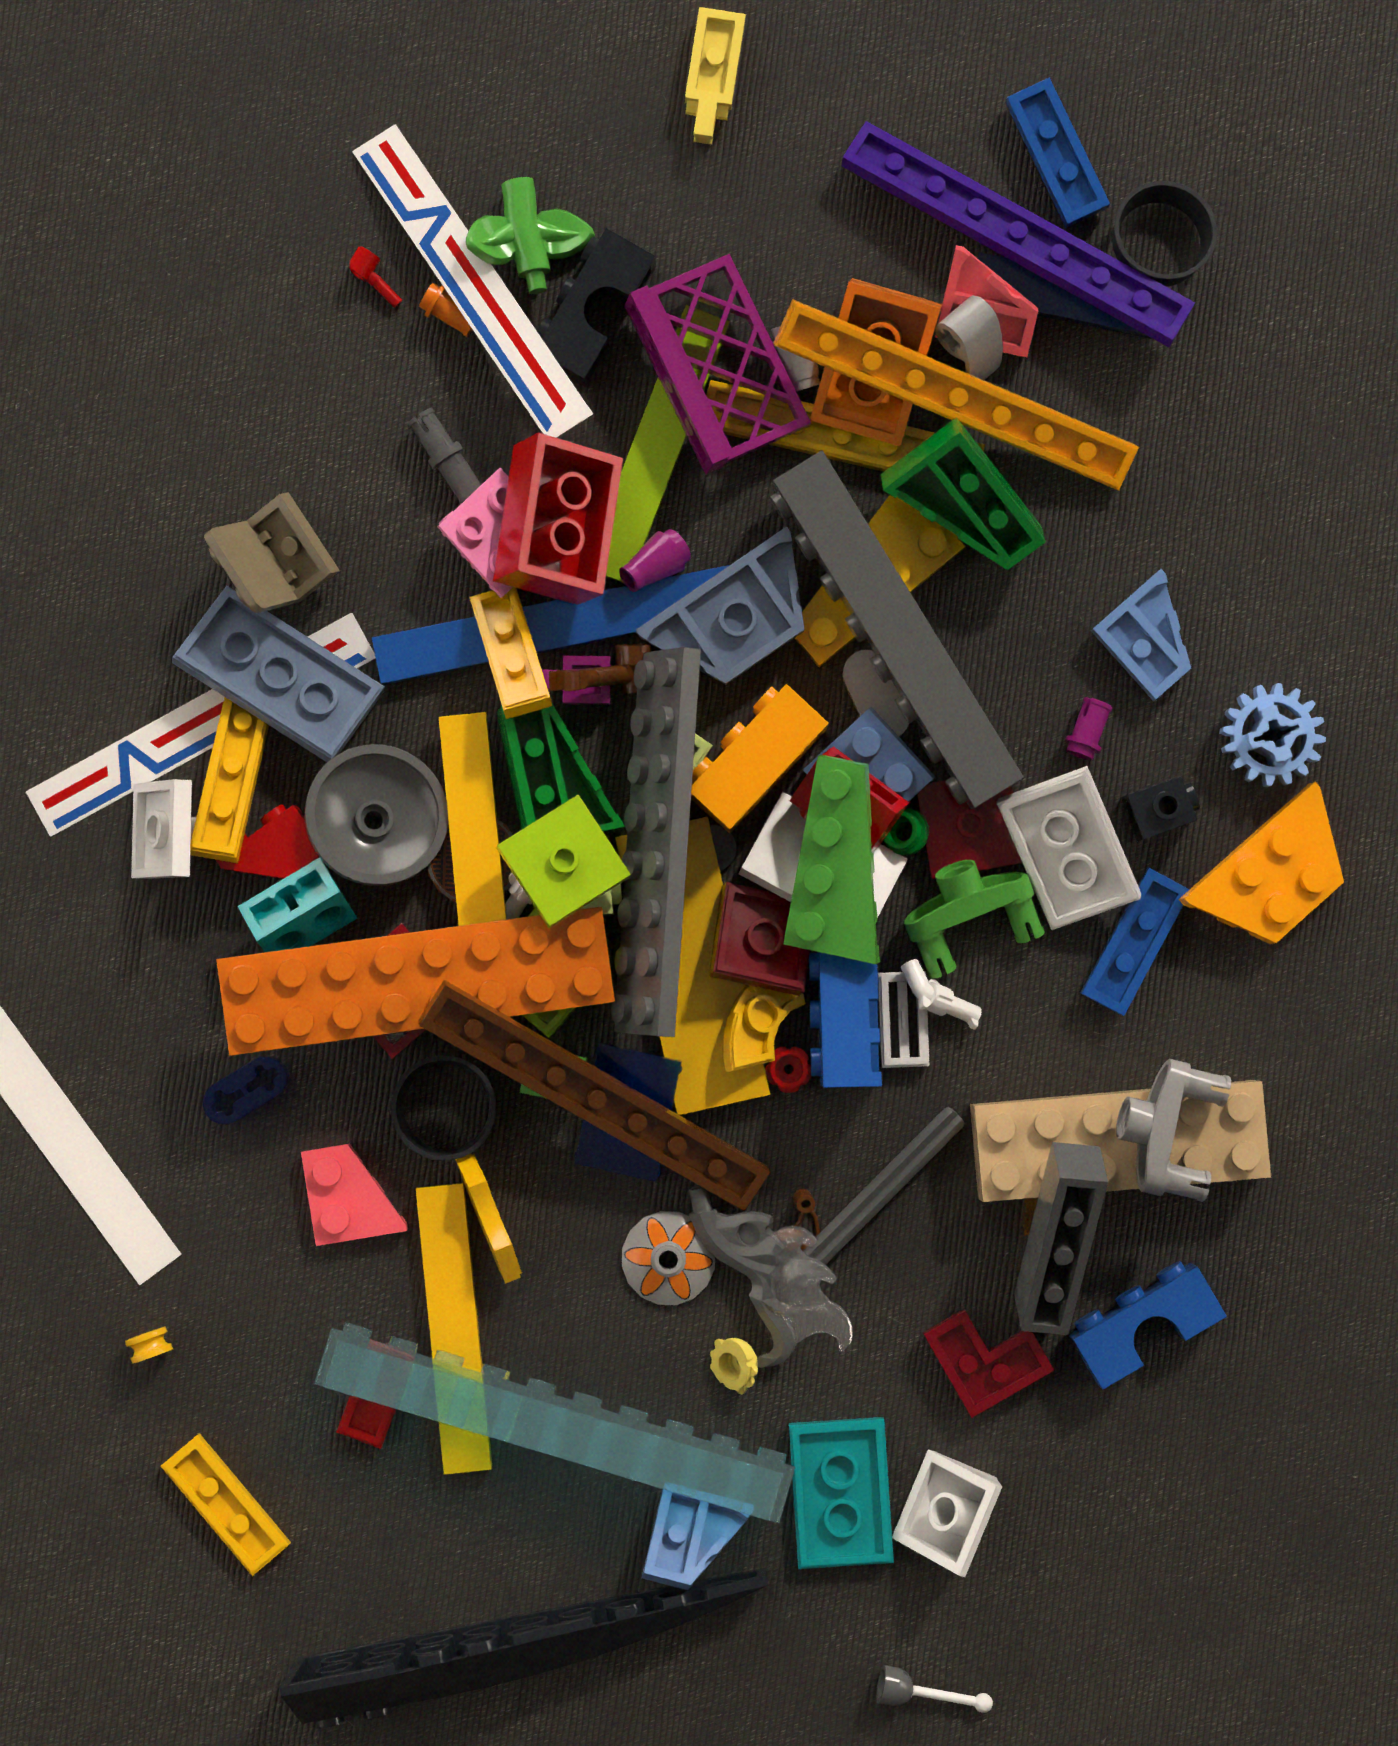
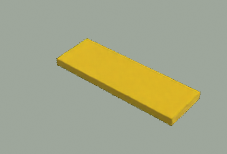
[615,817,770,1115]

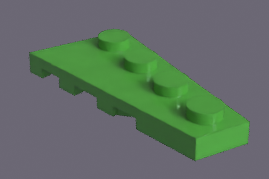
[783,755,880,964]

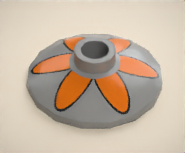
[622,1211,715,1305]

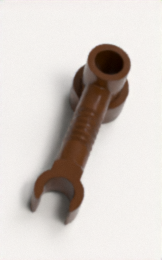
[549,643,653,693]

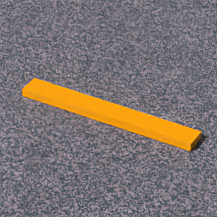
[773,299,1139,491]

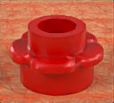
[765,1046,811,1093]

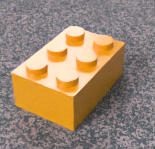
[691,684,829,834]

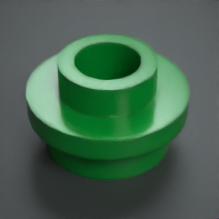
[884,808,929,856]

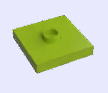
[497,795,631,928]

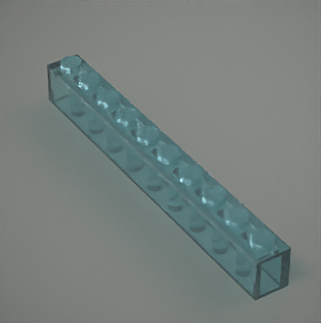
[314,1322,795,1524]

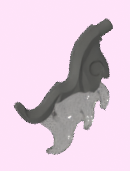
[689,1186,853,1368]

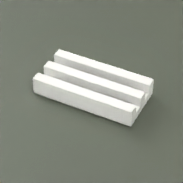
[878,971,929,1068]

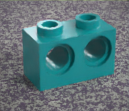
[237,857,357,952]

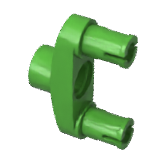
[904,860,1045,979]

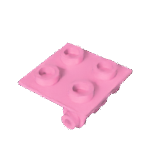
[437,468,512,598]

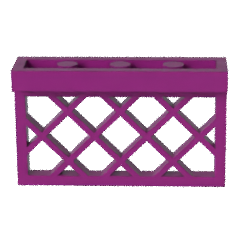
[624,254,811,475]

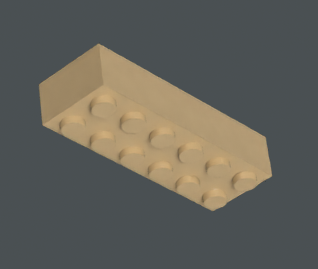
[970,1080,1271,1202]

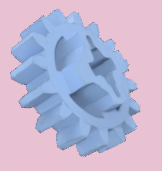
[1219,683,1326,787]

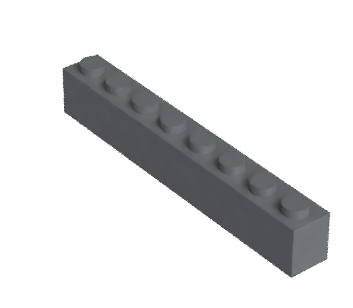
[770,450,1024,809]

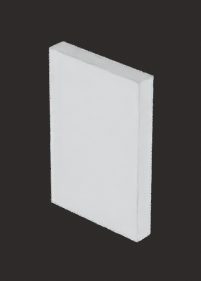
[997,766,1141,930]
[738,792,908,918]

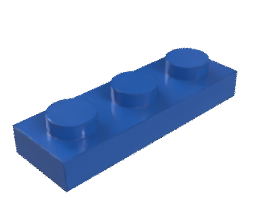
[1005,77,1110,228]
[1080,868,1190,1016]

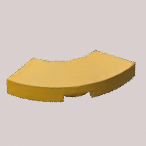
[723,985,806,1072]
[455,1153,522,1284]

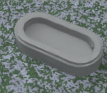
[842,650,909,737]

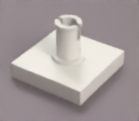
[131,779,196,879]

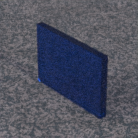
[574,1043,682,1182]

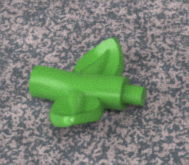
[466,177,595,294]

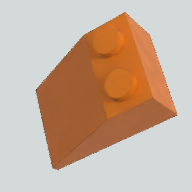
[810,278,942,447]

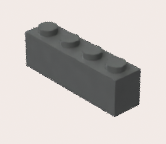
[1014,1142,1108,1335]

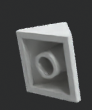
[892,1449,1002,1577]

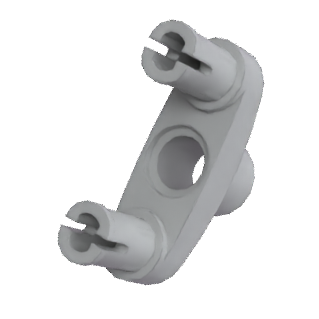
[1116,1059,1231,1202]

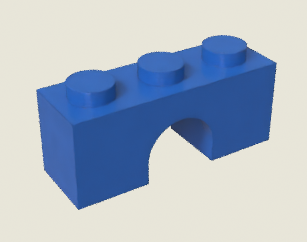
[1068,1261,1227,1389]

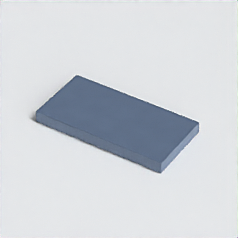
[172,585,385,762]

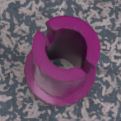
[1065,697,1113,761]

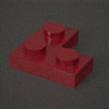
[923,1309,1054,1418]

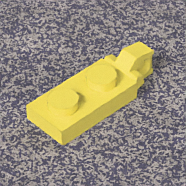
[685,7,746,145]

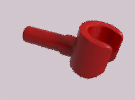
[350,246,402,308]

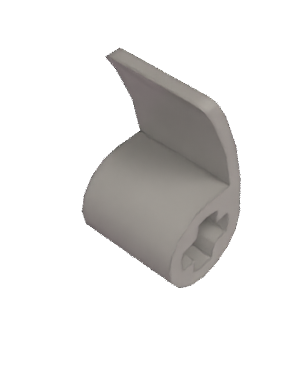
[935,295,1003,380]

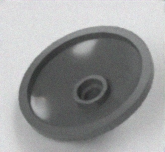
[305,744,448,886]

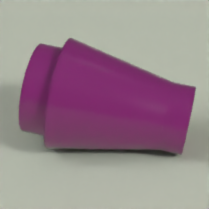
[619,529,691,592]

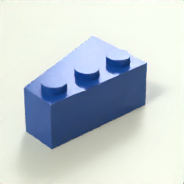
[808,952,882,1088]

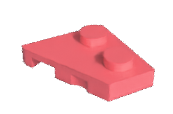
[935,245,1038,358]
[301,1143,408,1246]

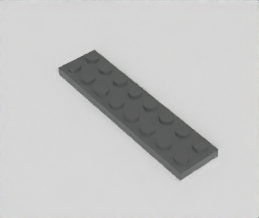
[611,647,701,1037]

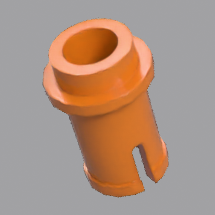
[419,283,473,337]

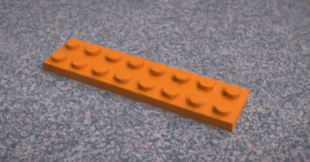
[216,907,615,1056]

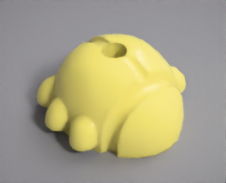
[710,1338,758,1395]

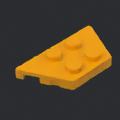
[1178,782,1344,944]

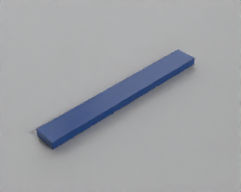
[372,565,730,685]

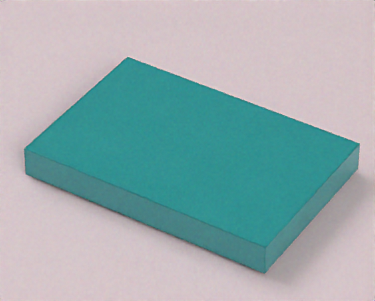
[789,1417,894,1569]

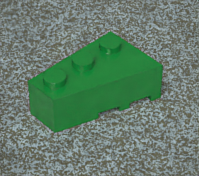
[880,417,1046,570]
[496,704,625,835]

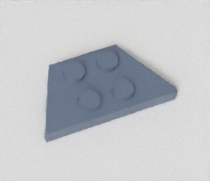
[636,526,804,685]

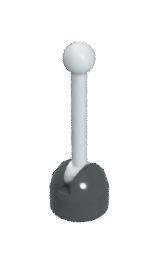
[876,1665,993,1713]

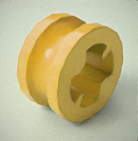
[125,1326,173,1364]

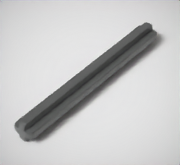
[784,1107,965,1288]

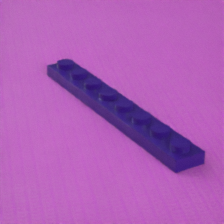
[841,121,1195,348]

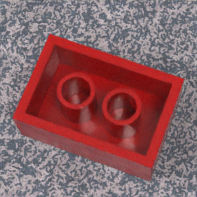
[493,432,623,605]

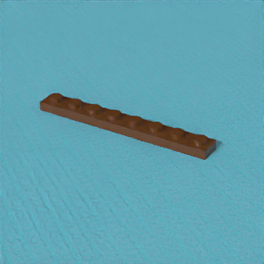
[418,980,770,1211]

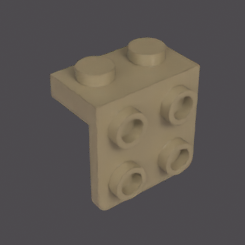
[204,492,340,613]

